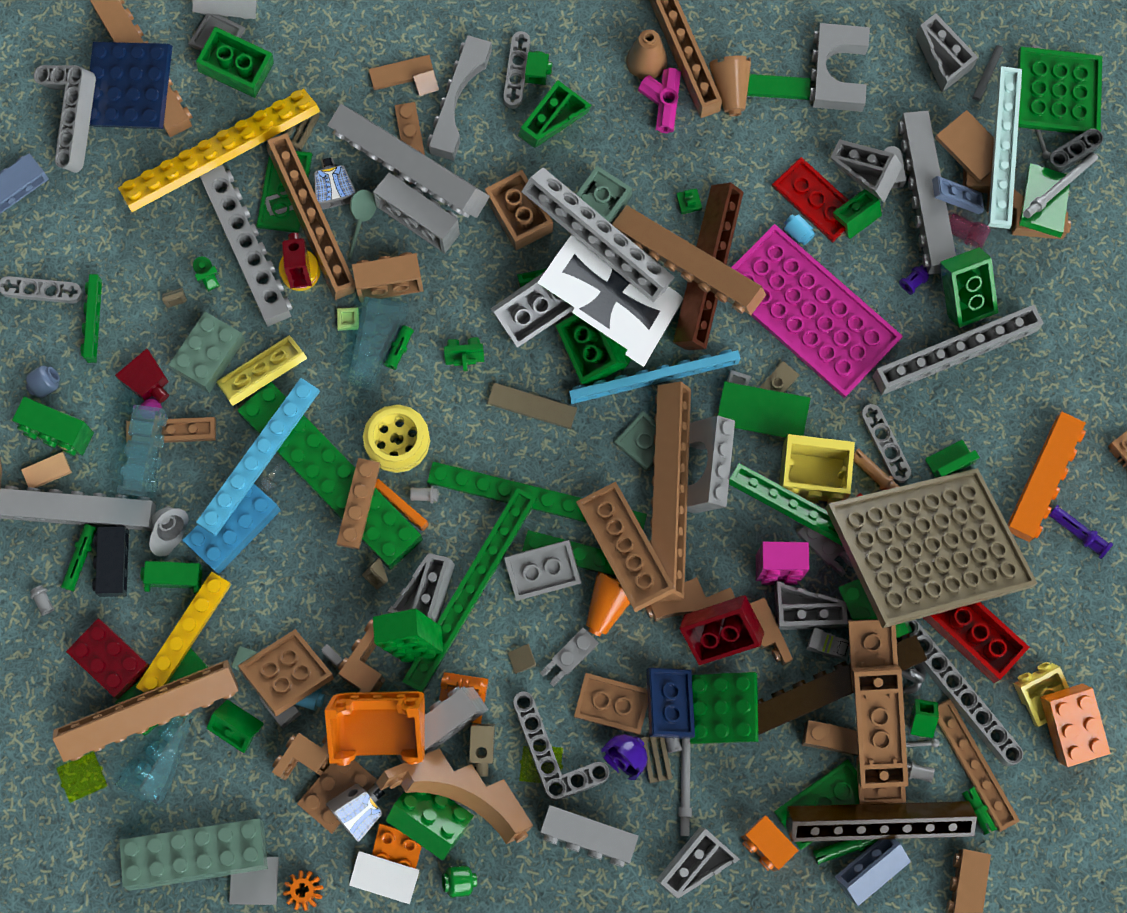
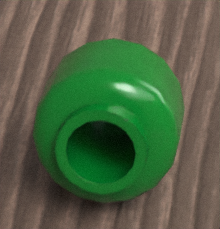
[441,865,477,898]

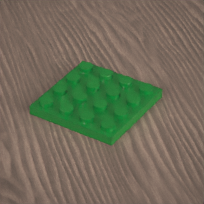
[1018,46,1103,134]

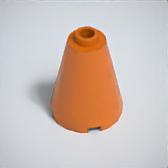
[586,571,630,637]

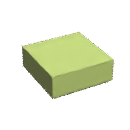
[337,307,360,331]

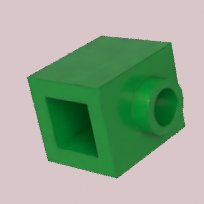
[525,51,553,85]
[910,699,939,738]

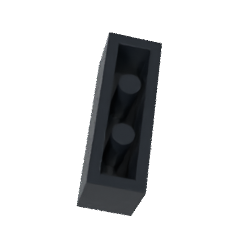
[92,527,129,597]

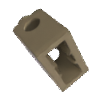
[470,723,495,776]

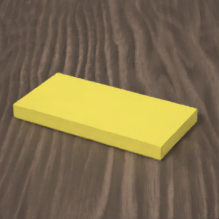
[216,335,307,406]

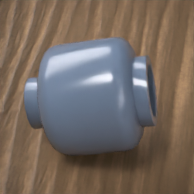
[26,365,60,398]

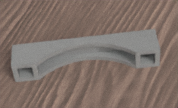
[427,36,492,161]

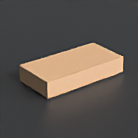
[21,452,72,488]

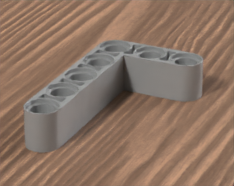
[34,65,96,173]
[513,692,610,801]

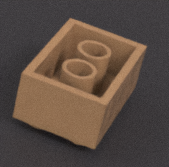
[485,170,553,251]
[352,252,424,303]

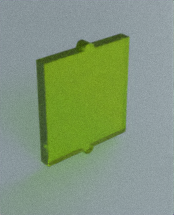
[519,745,563,786]
[56,752,108,803]

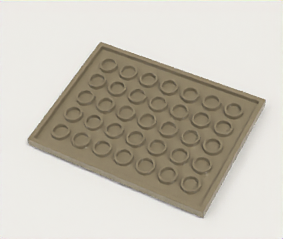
[825,468,1038,628]

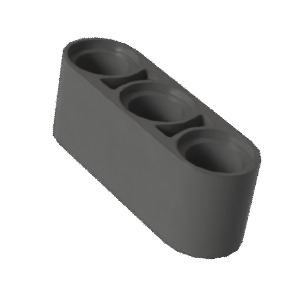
[1045,129,1103,172]

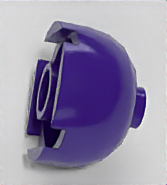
[601,734,648,780]

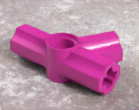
[638,68,681,133]

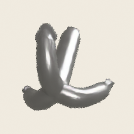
[902,663,926,695]

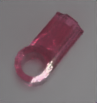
[949,213,991,249]

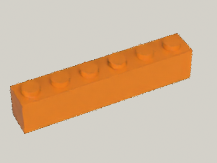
[1007,411,1086,542]

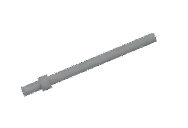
[1023,153,1098,218]
[678,738,692,836]

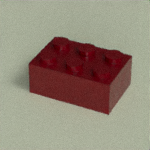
[679,595,764,666]
[66,618,150,699]

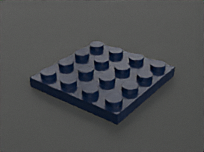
[89,42,173,129]

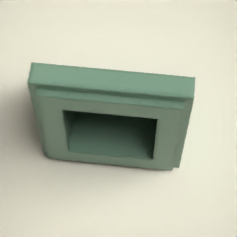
[232,646,257,672]

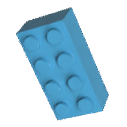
[182,484,281,575]

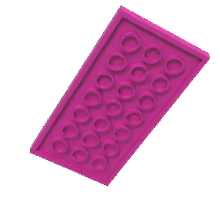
[731,224,903,399]

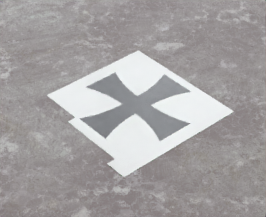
[538,234,684,367]

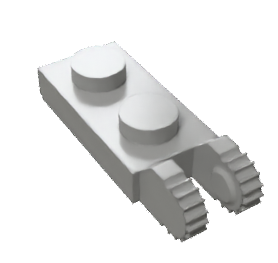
[797,526,853,577]
[540,628,599,687]

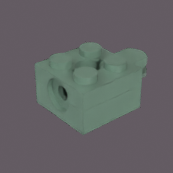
[576,166,632,224]

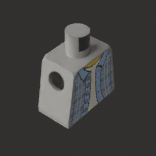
[314,158,355,210]
[326,784,385,842]

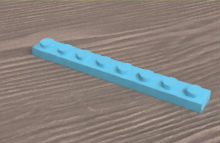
[569,349,741,404]
[196,378,320,536]

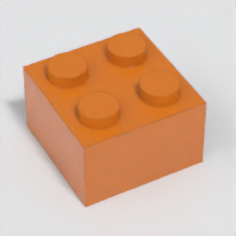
[741,815,799,872]

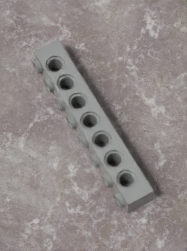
[200,164,293,327]
[521,168,675,302]
[872,305,1044,395]

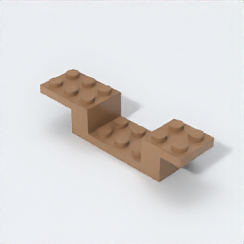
[272,619,385,781]
[848,619,908,804]

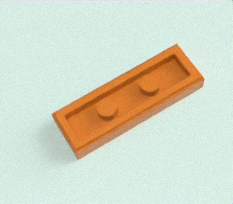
[375,479,429,531]

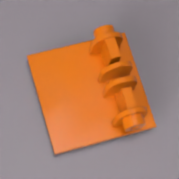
[439,672,489,724]
[372,823,422,869]

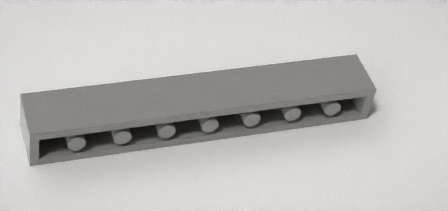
[898,111,956,274]
[0,486,156,531]

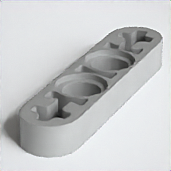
[503,31,530,109]
[0,276,83,303]
[861,404,911,483]

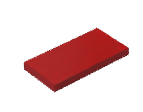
[772,157,849,243]

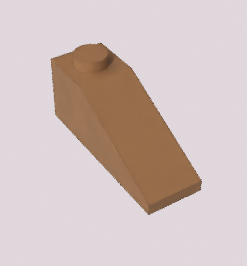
[802,720,858,756]

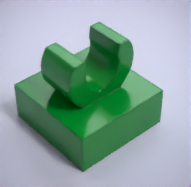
[676,188,702,215]

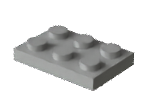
[504,539,582,601]

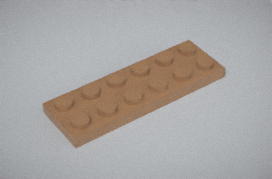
[576,482,676,612]

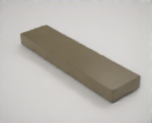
[487,383,577,430]

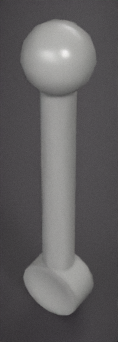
[1035,129,1050,159]
[906,738,940,748]

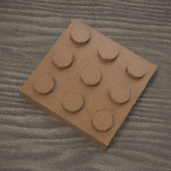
[238,629,334,716]

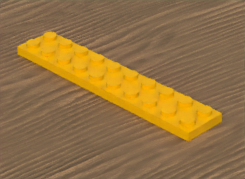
[118,89,320,212]

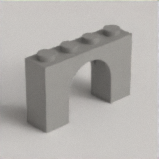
[809,23,870,112]
[687,415,735,513]

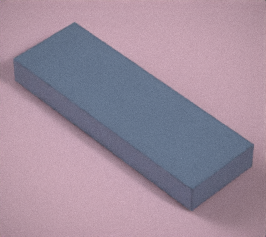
[932,176,984,214]

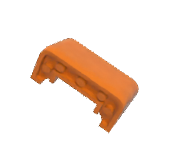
[324,691,425,766]

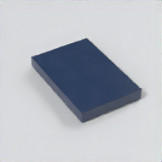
[646,668,695,739]

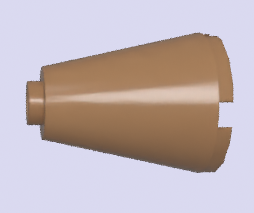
[626,30,668,80]
[709,56,751,116]

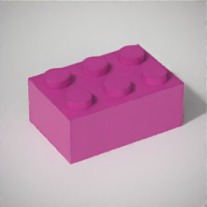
[756,542,809,585]

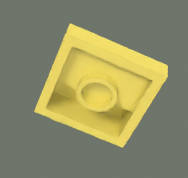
[1013,662,1069,727]

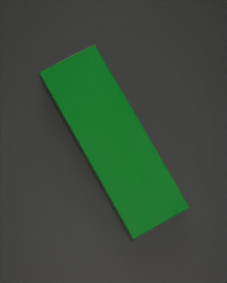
[747,74,811,100]

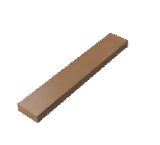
[937,699,1020,832]

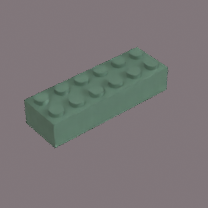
[120,818,268,891]

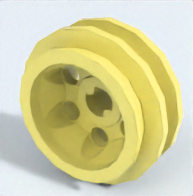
[363,405,430,473]

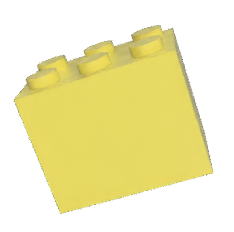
[779,434,855,504]

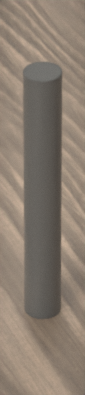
[972,45,1004,101]

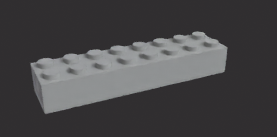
[327,103,490,218]

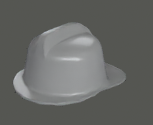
[149,505,189,557]

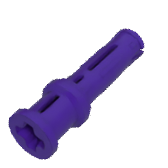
[899,250,956,295]
[1049,505,1113,559]

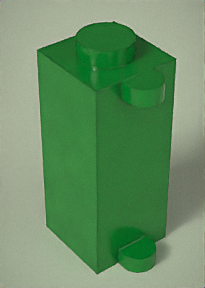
[140,561,203,594]

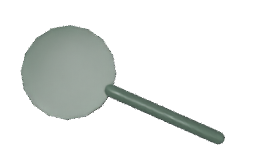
[347,189,377,260]

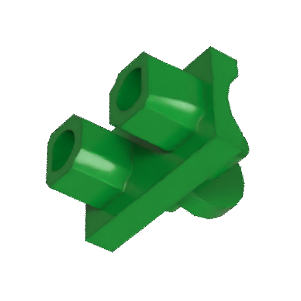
[193,256,220,292]
[444,337,485,372]

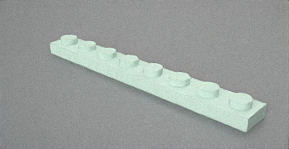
[988,66,1022,229]

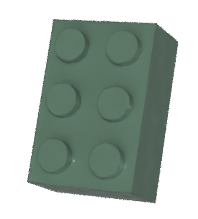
[169,312,245,393]

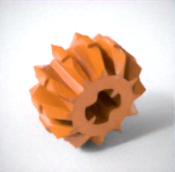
[283,870,324,911]

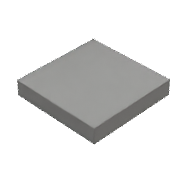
[188,14,246,51]
[229,857,279,905]

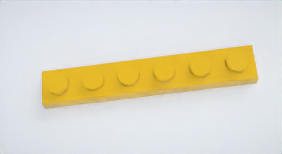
[136,571,232,693]

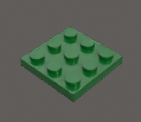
[690,672,758,744]

